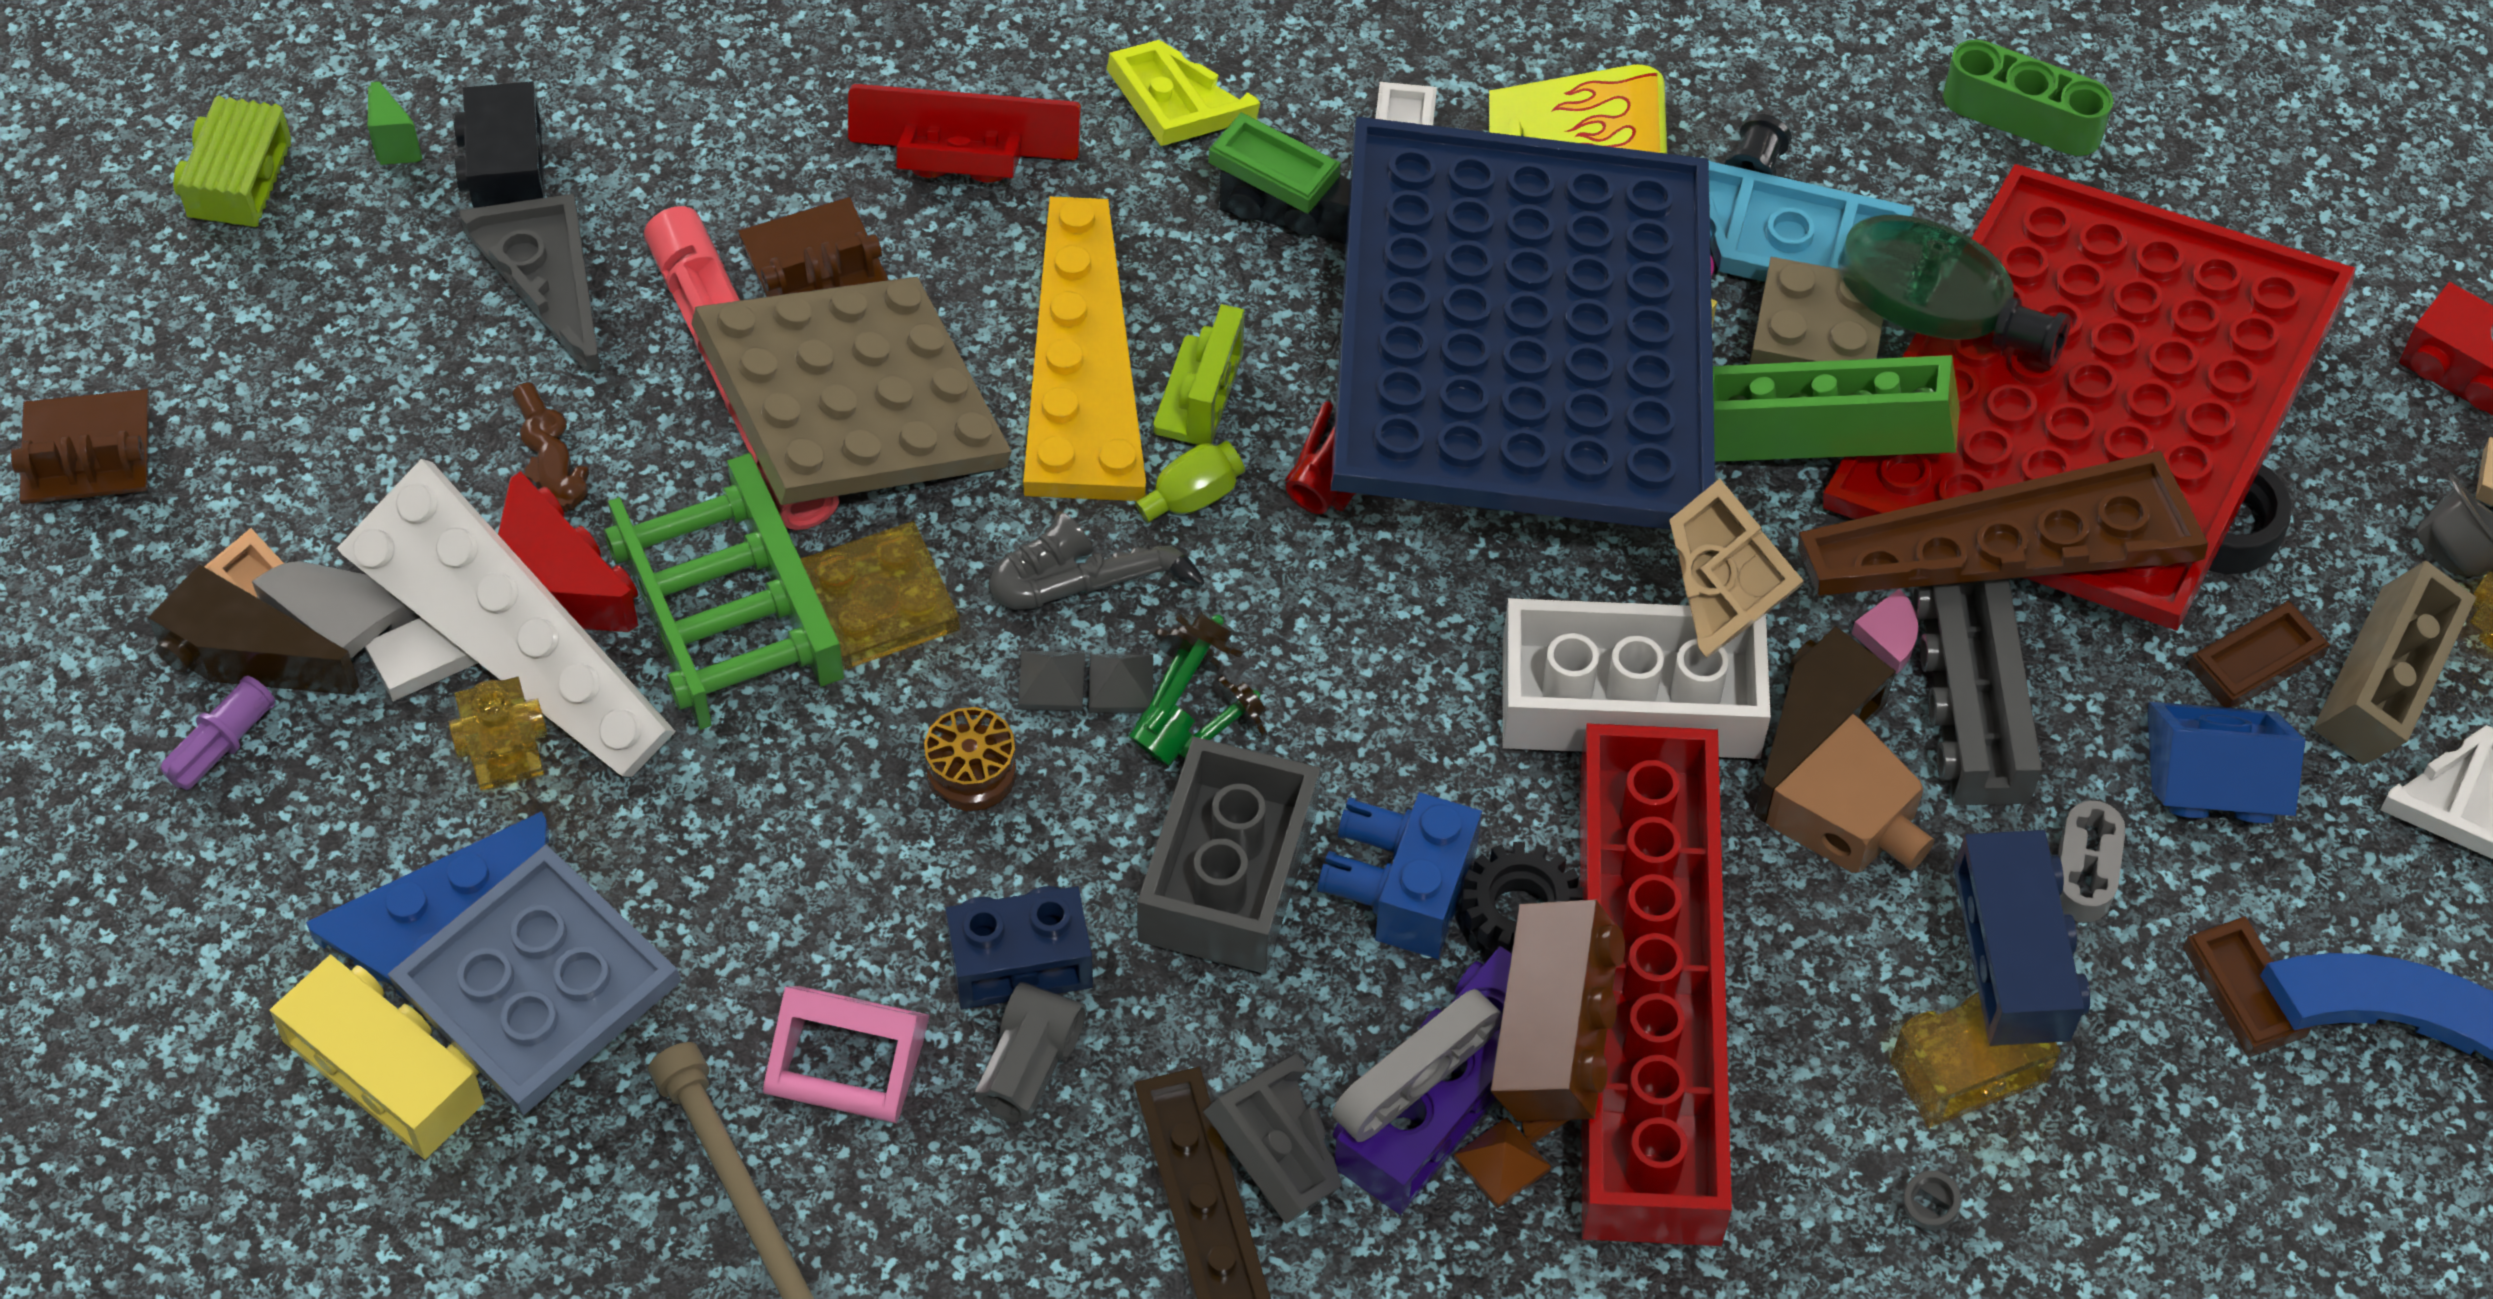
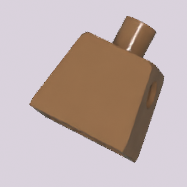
[1766,714,1935,873]

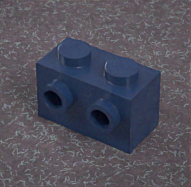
[945,886,1093,1009]

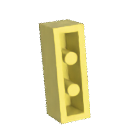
[270,954,485,1160]

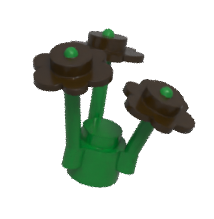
[1128,611,1268,767]

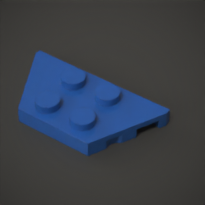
[306,811,549,1001]

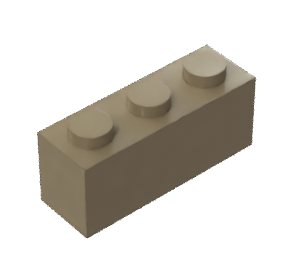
[2312,560,2477,766]

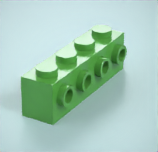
[1713,355,1960,462]

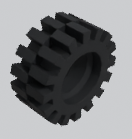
[1460,842,1583,962]

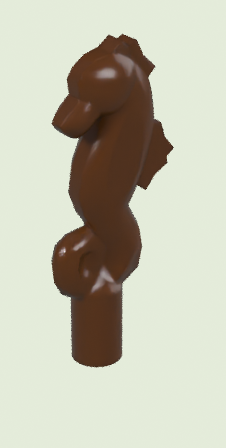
[512,382,589,513]

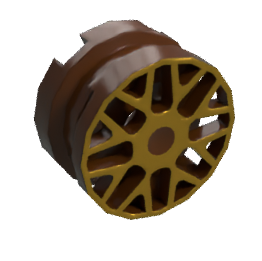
[924,707,1017,812]

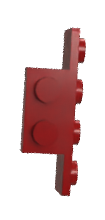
[848,84,1081,182]

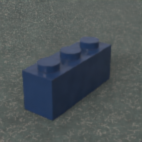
[1953,830,2090,1046]

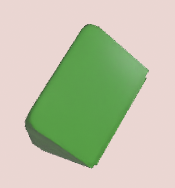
[368,82,422,165]

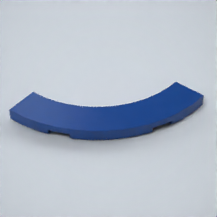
[2260,953,2493,1061]

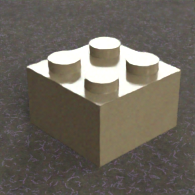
[1749,257,1890,364]

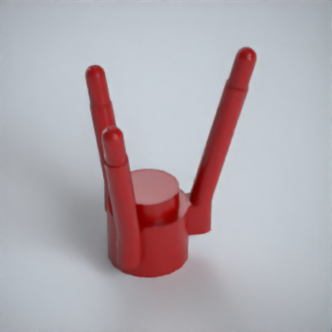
[1285,401,1357,514]

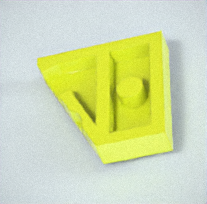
[1106,40,1261,146]

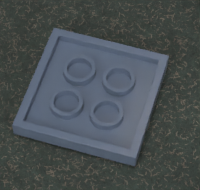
[388,844,682,1116]

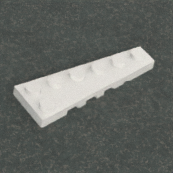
[337,459,676,777]

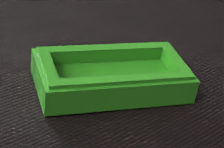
[1208,112,1341,214]

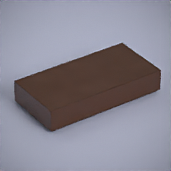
[2187,600,2330,708]
[2183,916,2313,1058]

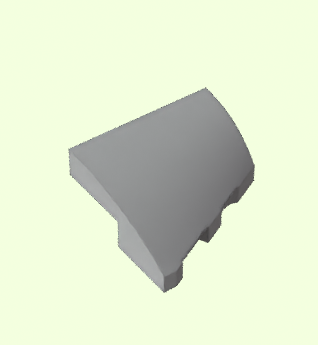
[252,561,420,658]

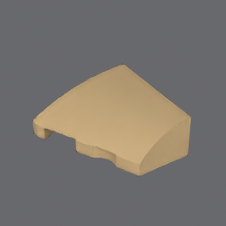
[1669,479,1804,658]

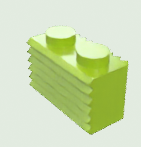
[173,95,291,227]

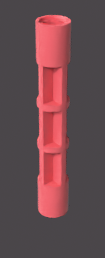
[644,206,839,530]

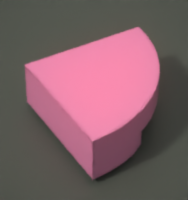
[1852,589,1918,674]

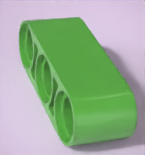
[1942,39,2114,156]

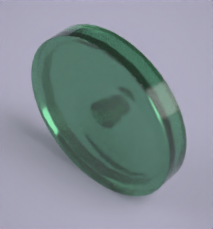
[1838,215,2014,339]

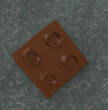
[738,197,889,297]
[11,389,149,504]

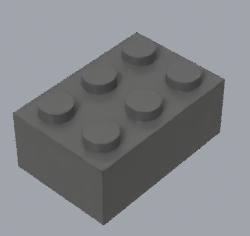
[1137,736,1321,974]

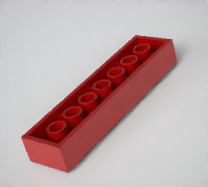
[1580,723,1732,1246]

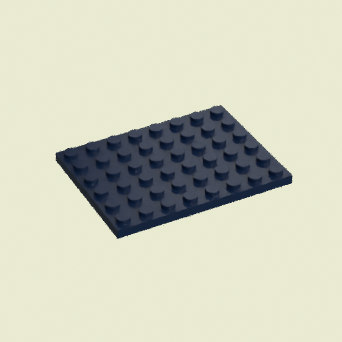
[1331,116,1715,530]

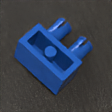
[1317,792,1482,960]

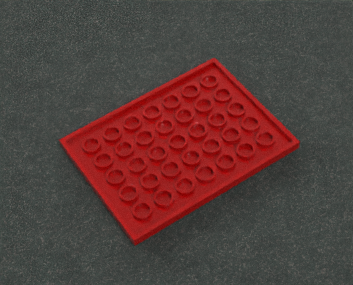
[1823,164,2356,631]

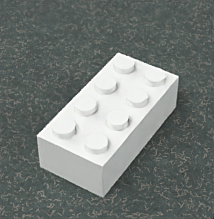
[1503,598,1771,759]

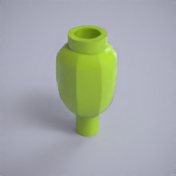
[1135,440,1245,523]

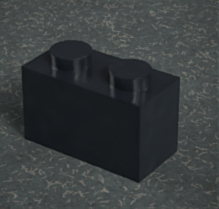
[454,81,545,208]

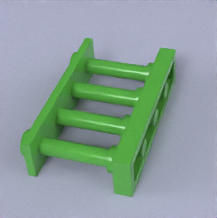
[604,453,844,730]

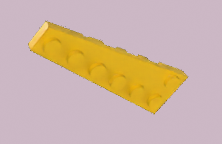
[1023,196,1146,501]

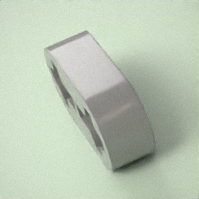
[2058,800,2126,922]

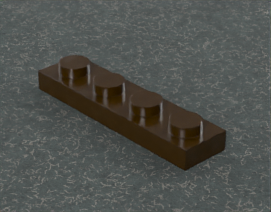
[1134,1066,1271,1299]

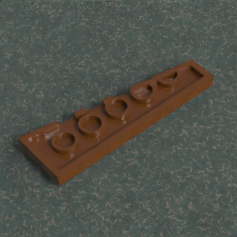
[1798,451,2208,596]

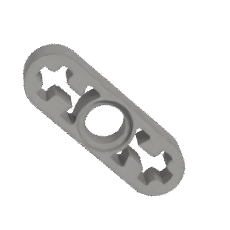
[1332,989,1503,1142]

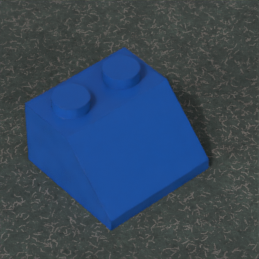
[2147,702,2306,823]

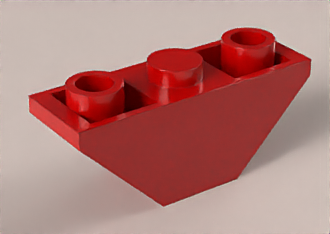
[498,471,639,632]

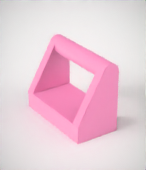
[763,986,929,1123]

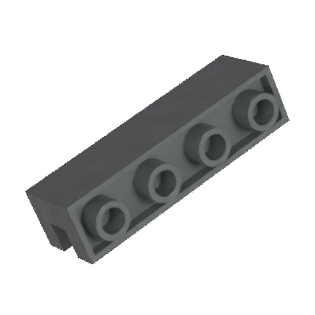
[1912,578,2042,806]

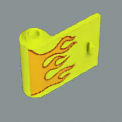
[1489,64,1667,154]

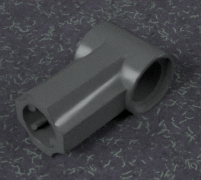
[975,982,1086,1124]

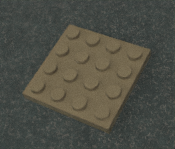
[691,276,1012,505]

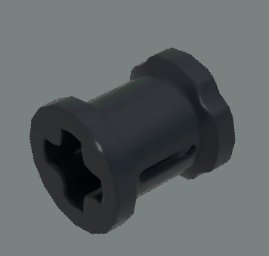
[1724,114,1792,176]
[1992,296,2071,367]

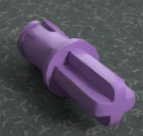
[160,676,275,790]

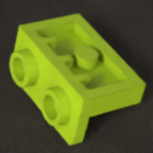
[1153,304,1244,445]

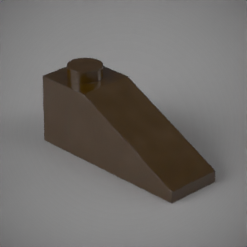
[148,564,360,695]
[1754,626,1896,823]

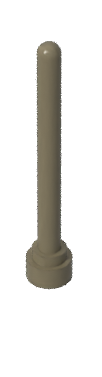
[648,1042,815,1299]

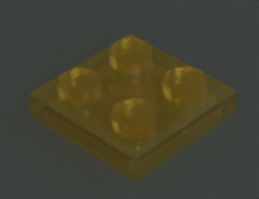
[801,521,960,670]

